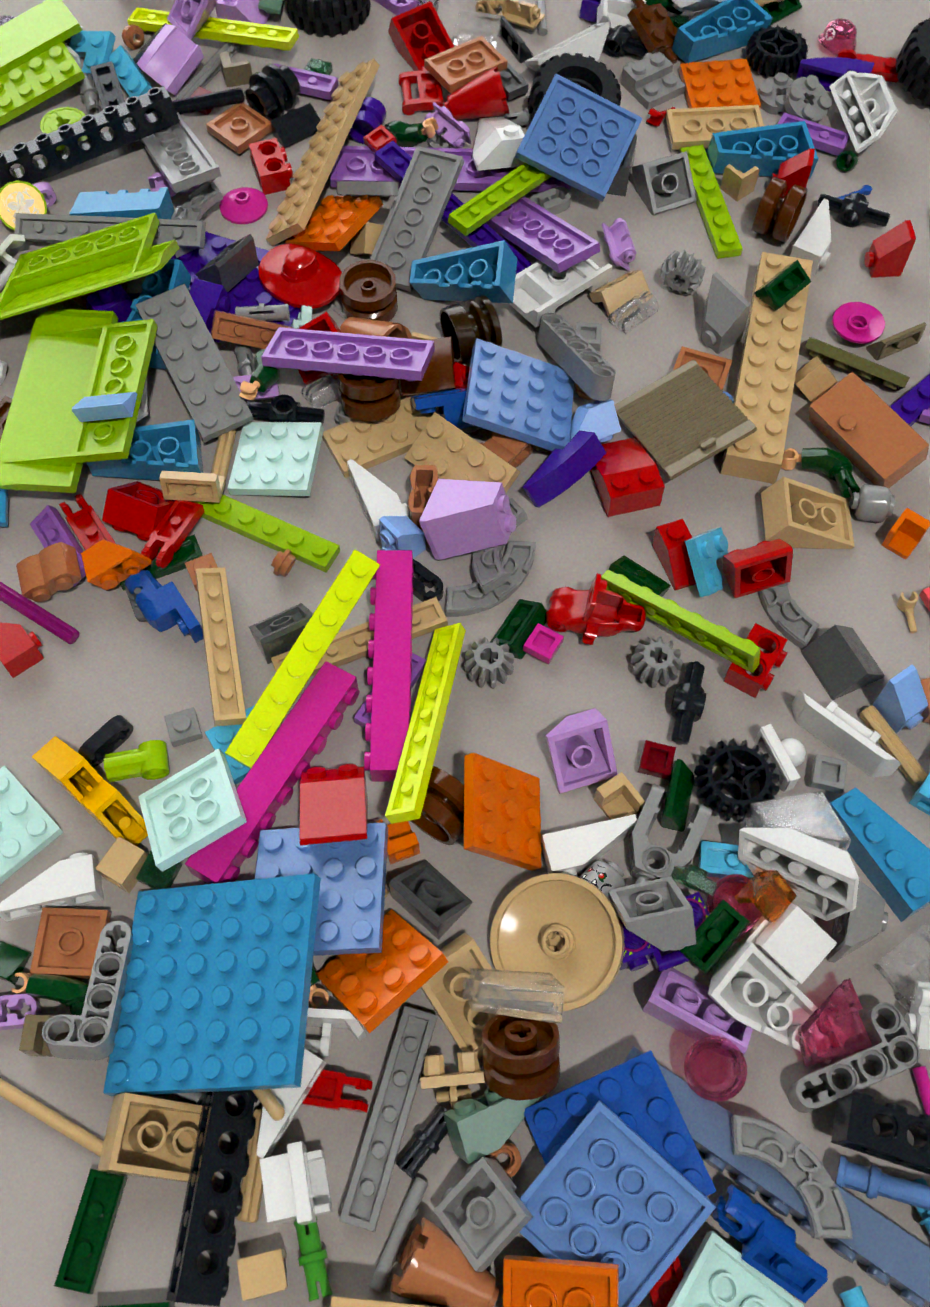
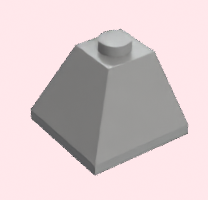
[632,151,697,214]
[701,272,751,354]
[608,876,696,951]
[828,881,888,963]

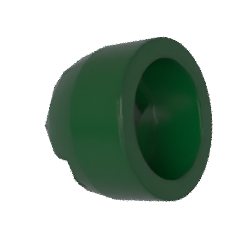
[836,151,858,171]

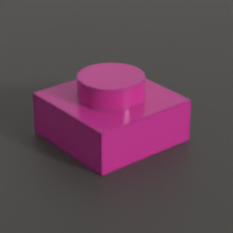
[523,623,564,664]

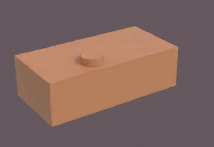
[809,371,929,488]

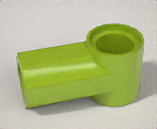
[103,740,169,782]

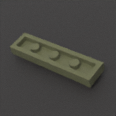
[805,337,910,390]

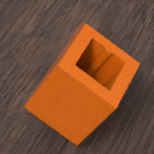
[81,539,152,590]

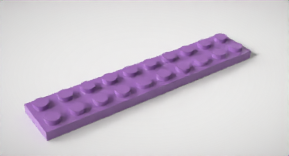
[330,146,571,192]

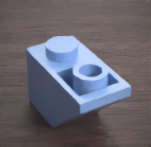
[570,399,621,442]
[379,516,426,559]

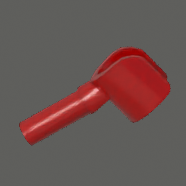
[646,107,676,127]

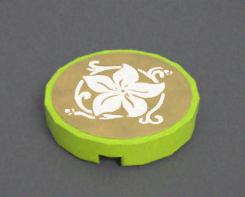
[0,180,47,231]

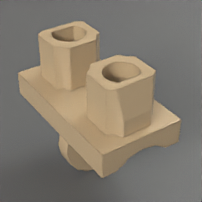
[420,1051,485,1109]

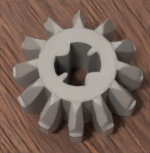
[660,250,705,294]
[631,636,683,688]
[464,637,514,689]

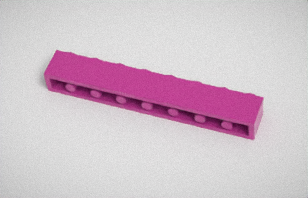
[364,550,413,782]
[185,661,360,884]

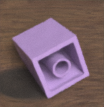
[419,479,516,560]

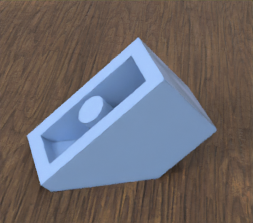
[873,664,928,733]

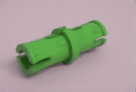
[294,1216,333,1302]

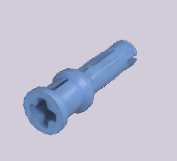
[836,1155,930,1210]

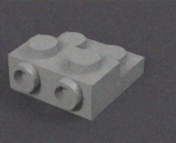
[621,52,686,110]
[434,1156,533,1272]

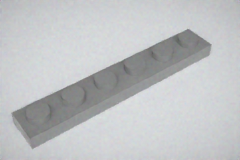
[339,1006,438,1232]

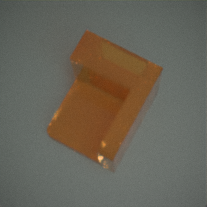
[735,870,797,922]

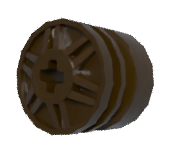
[439,295,503,363]

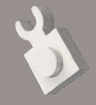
[904,981,930,1050]

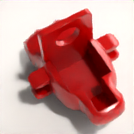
[546,573,646,645]

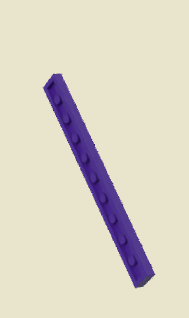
[374,141,532,274]

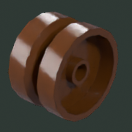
[752,177,808,243]
[340,260,398,322]
[338,373,401,421]
[410,766,464,846]
[482,1009,560,1101]

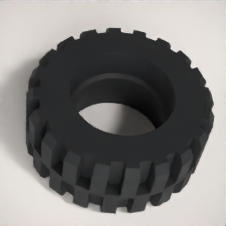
[286,0,371,37]
[895,18,930,106]
[528,53,622,121]

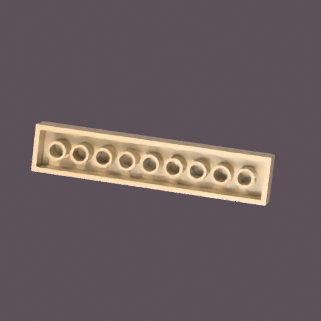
[720,252,813,484]

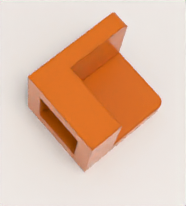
[882,508,930,559]
[376,819,420,865]

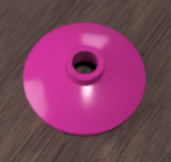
[219,187,268,224]
[832,302,885,344]

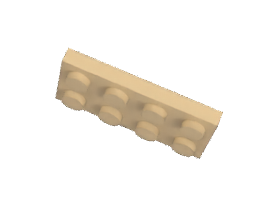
[665,105,764,150]
[322,395,432,478]
[404,412,520,493]

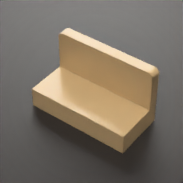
[589,270,652,320]
[159,471,226,503]

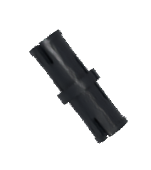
[396,1105,448,1179]

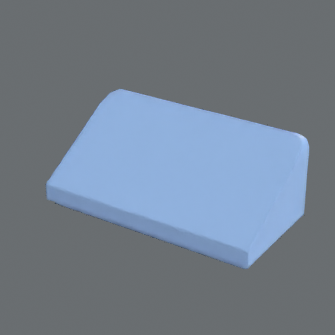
[72,392,137,422]

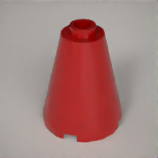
[444,66,510,120]

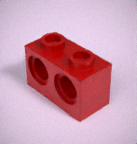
[249,138,294,195]
[723,623,788,698]

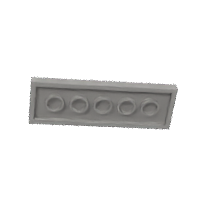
[140,112,221,193]
[370,145,464,292]
[136,284,254,442]

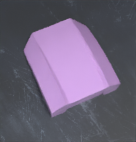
[137,25,204,96]

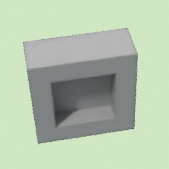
[576,322,602,351]
[164,707,203,747]
[810,754,848,794]

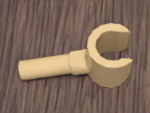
[897,591,919,633]

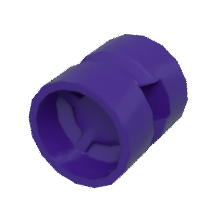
[349,97,386,145]

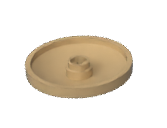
[490,873,624,1011]

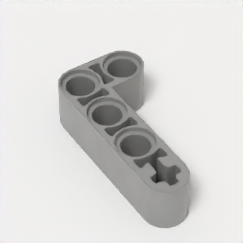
[42,921,133,1060]
[788,1002,920,1113]

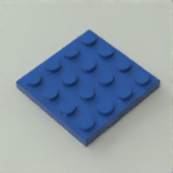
[524,1050,717,1196]

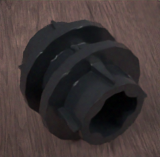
[244,64,301,119]

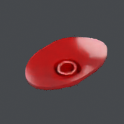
[258,244,342,309]

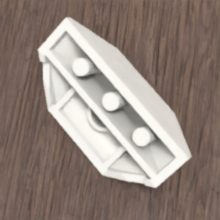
[525,22,610,71]
[829,71,898,154]
[738,828,859,921]

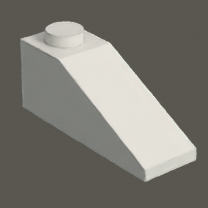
[790,199,831,275]
[347,459,410,541]
[541,814,637,877]
[0,853,104,922]
[256,1048,327,1159]

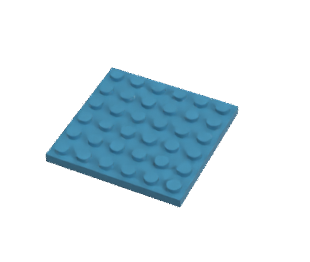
[103,873,321,1096]

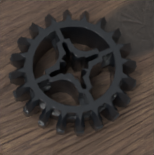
[745,25,808,78]
[693,738,779,823]

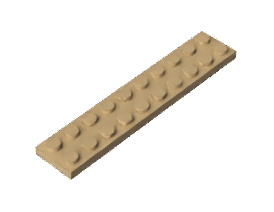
[265,58,380,246]

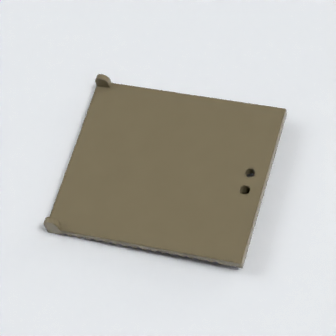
[614,359,757,480]

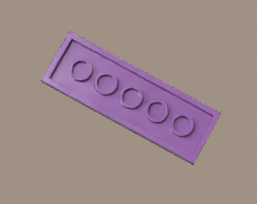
[486,196,600,273]
[261,327,435,381]

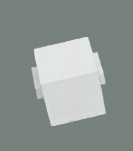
[741,899,837,986]
[260,1141,333,1225]

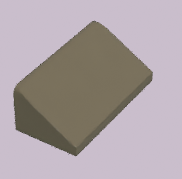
[866,322,927,361]

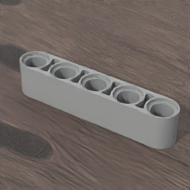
[538,313,616,401]

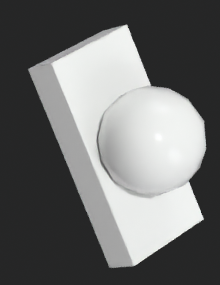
[754,724,806,792]

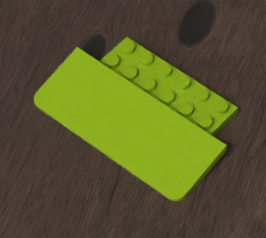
[0,0,86,126]
[0,212,180,320]
[0,309,158,493]

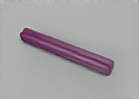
[0,582,80,644]

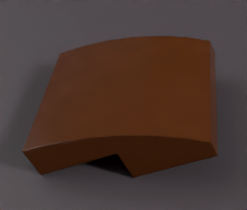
[400,336,456,397]

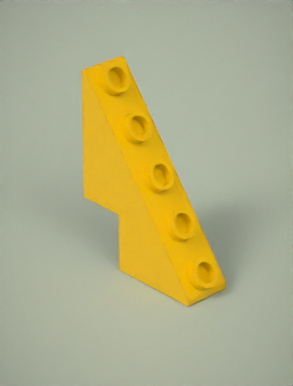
[32,736,148,846]

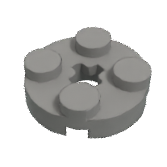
[758,73,794,115]
[784,75,832,123]

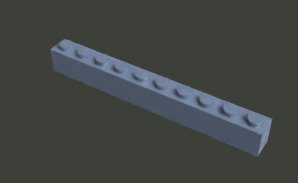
[624,1046,930,1307]

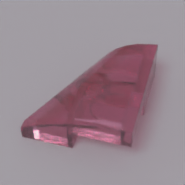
[798,978,872,1067]

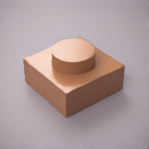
[185,553,218,591]

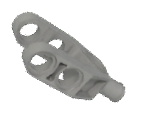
[628,784,713,884]

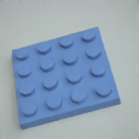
[515,74,643,202]
[462,338,574,451]
[255,822,388,956]
[520,1100,716,1307]

